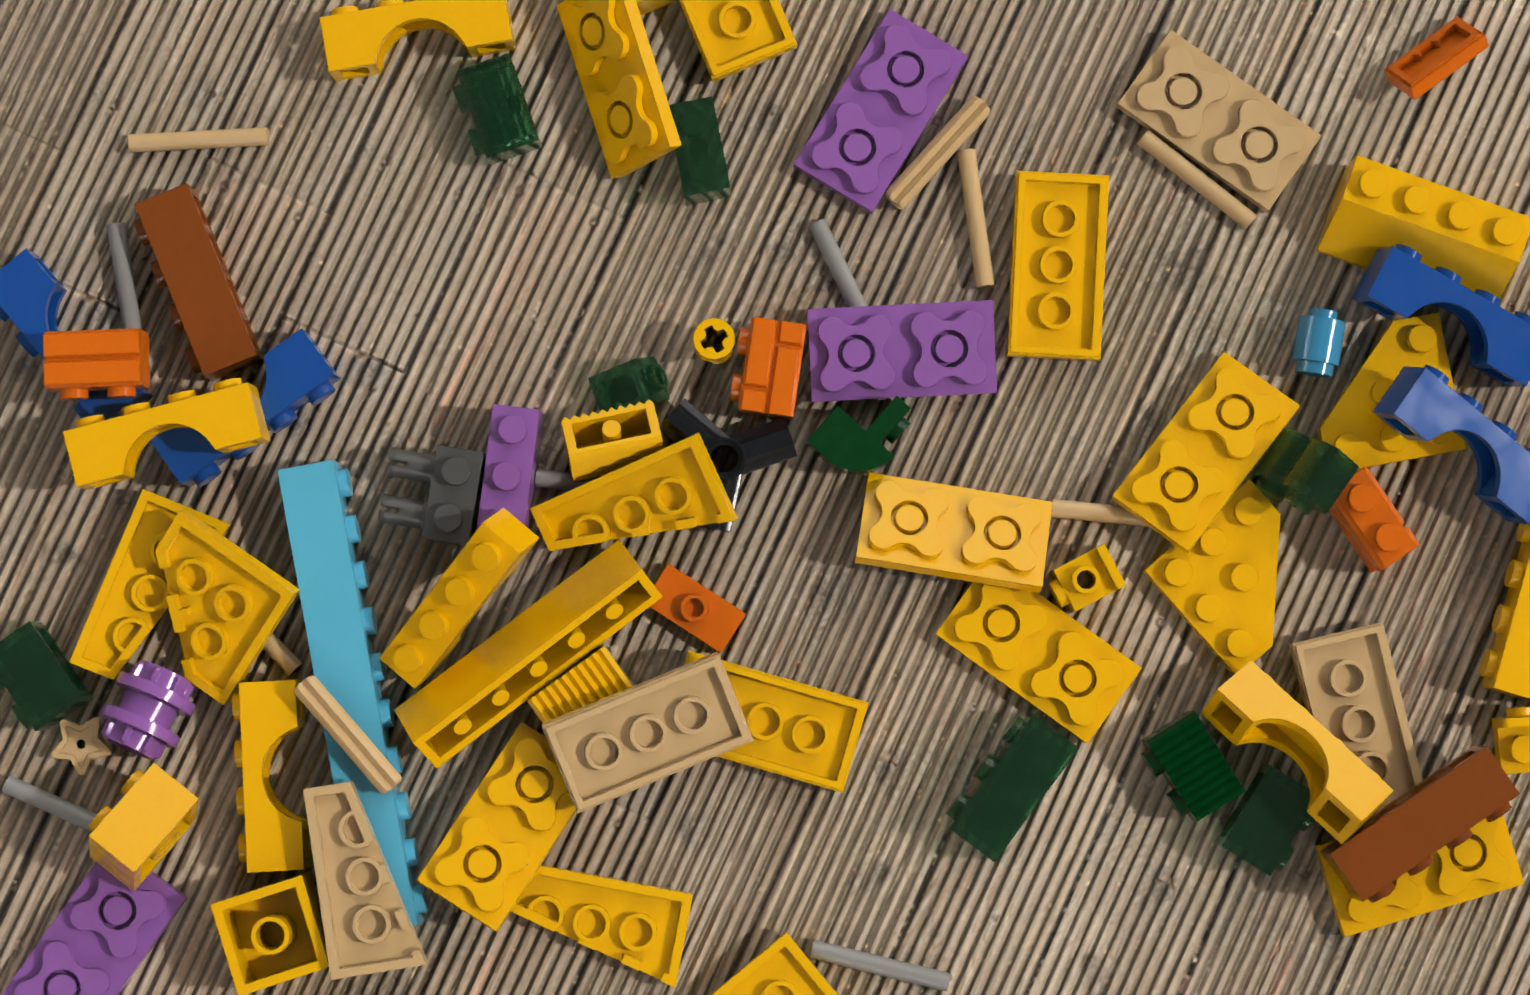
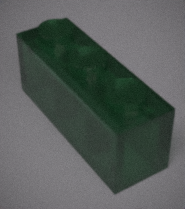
[945,713,1079,862]

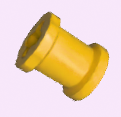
[693,318,736,365]

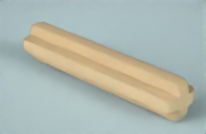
[885,96,990,210]
[294,676,402,794]

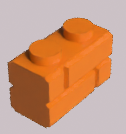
[730,317,807,421]
[43,328,150,401]
[1318,466,1420,572]

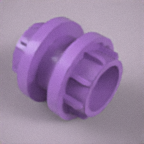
[99,660,196,761]

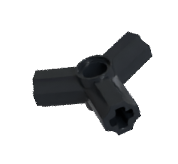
[660,398,797,532]

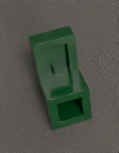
[806,396,911,475]

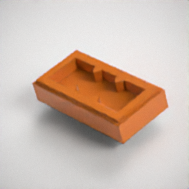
[1384,17,1489,100]
[650,563,747,653]

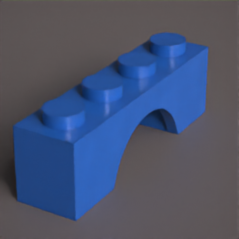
[1351,244,1530,387]
[0,249,154,420]
[150,328,341,487]
[1372,365,1530,525]

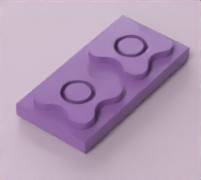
[794,9,968,214]
[807,300,997,402]
[1,862,188,995]

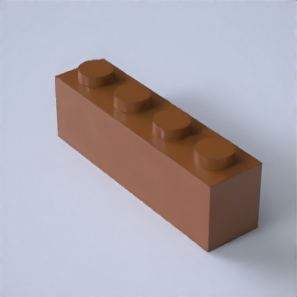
[134,183,264,381]
[1321,745,1520,903]

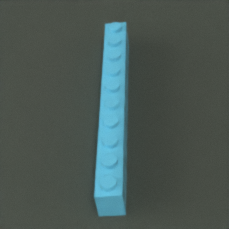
[277,460,428,926]

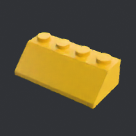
[1316,155,1530,299]

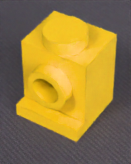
[1048,544,1126,613]

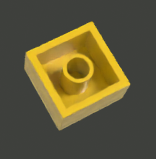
[88,763,199,892]
[210,871,329,995]

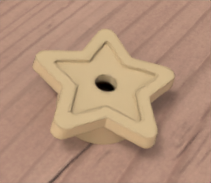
[51,717,113,776]

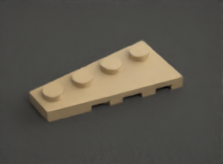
[303,781,428,980]

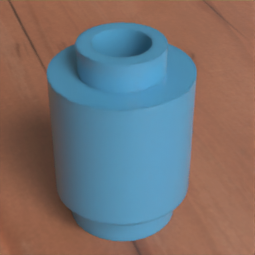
[1292,308,1346,378]

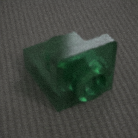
[588,356,670,412]

